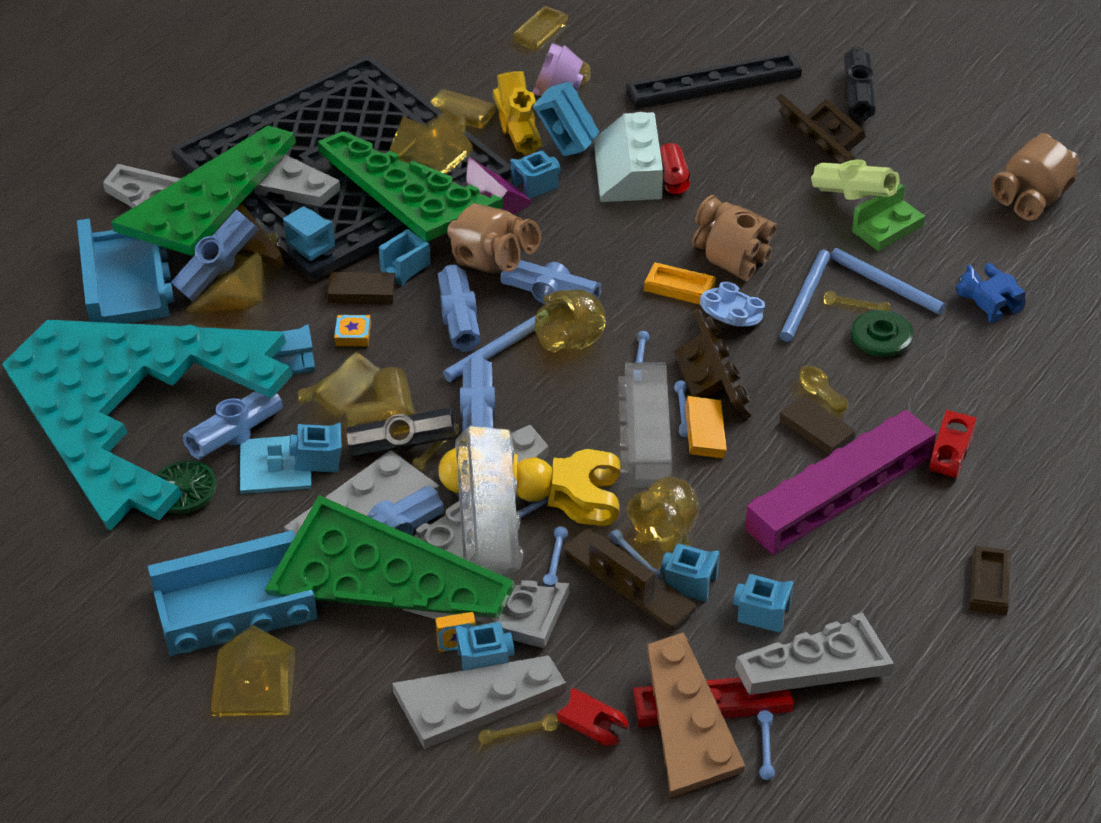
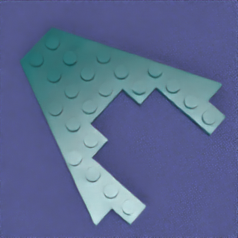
[2,320,293,531]

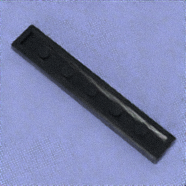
[626,52,802,109]

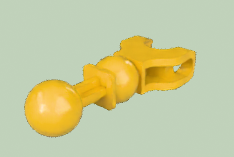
[438,447,621,526]

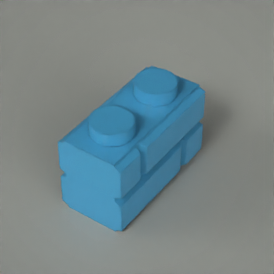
[533,82,599,156]

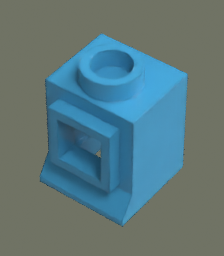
[510,151,560,199]
[283,206,335,261]
[379,229,430,286]
[272,324,315,374]
[289,423,341,473]
[660,543,720,602]
[733,574,794,633]
[455,622,514,671]

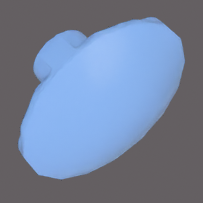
[700,282,765,326]

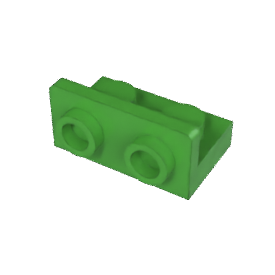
[852,183,925,251]

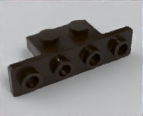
[776,94,866,164]
[674,309,752,419]
[564,529,696,630]

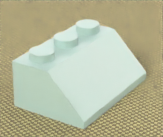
[594,112,663,202]

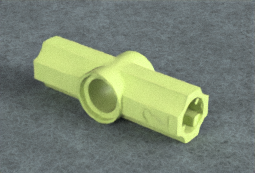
[811,160,900,200]

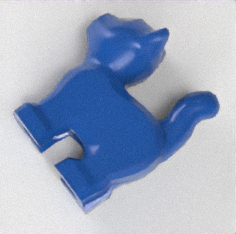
[956,263,1026,323]

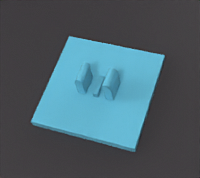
[240,436,312,494]

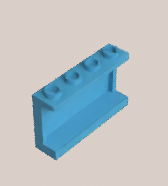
[77,219,174,324]
[148,530,318,656]

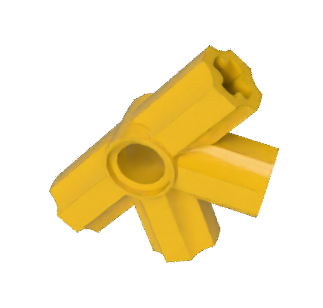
[493,71,542,156]

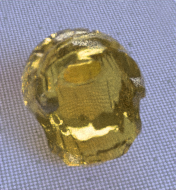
[534,289,606,353]
[626,476,699,553]

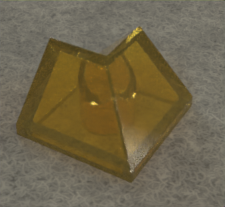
[389,111,473,174]
[186,253,267,314]
[211,625,296,716]

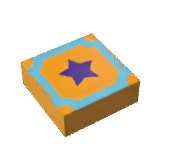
[334,315,371,346]
[435,612,476,652]

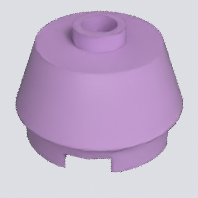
[532,43,584,96]

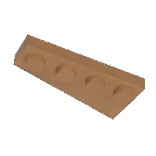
[647,632,746,798]

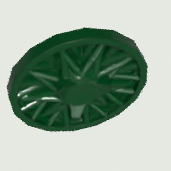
[851,310,914,357]
[156,460,217,514]

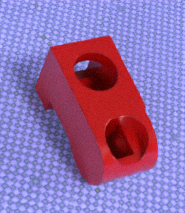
[929,410,977,479]

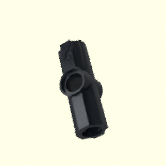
[844,47,875,122]
[347,407,456,458]

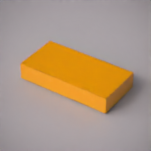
[644,262,716,304]
[685,396,727,459]

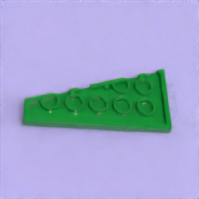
[111,126,296,256]
[317,131,503,242]
[264,495,516,619]

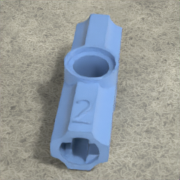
[171,210,258,302]
[501,260,601,310]
[438,265,480,352]
[460,356,495,450]
[183,391,283,460]
[367,485,444,536]

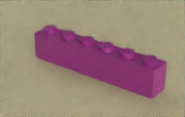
[745,409,936,555]

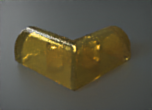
[344,367,416,434]

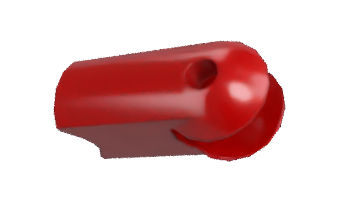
[660,143,690,195]
[557,688,628,746]

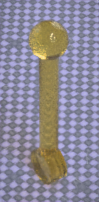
[823,291,891,311]
[298,359,356,402]
[412,423,459,471]
[479,714,558,745]

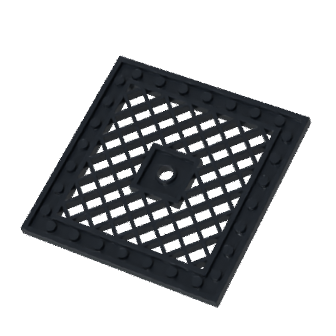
[171,55,511,282]

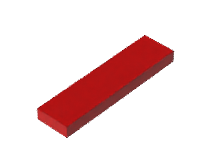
[633,677,794,727]

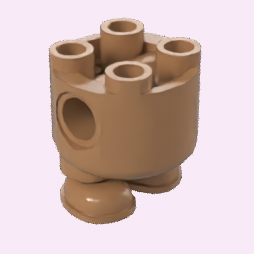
[991,133,1080,221]
[692,195,777,282]
[448,203,541,273]

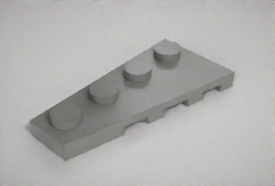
[284,450,440,536]
[403,580,569,648]
[735,612,894,695]
[392,655,566,749]

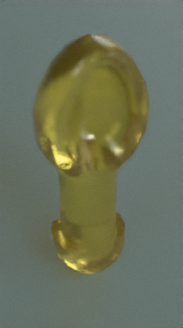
[799,365,849,414]

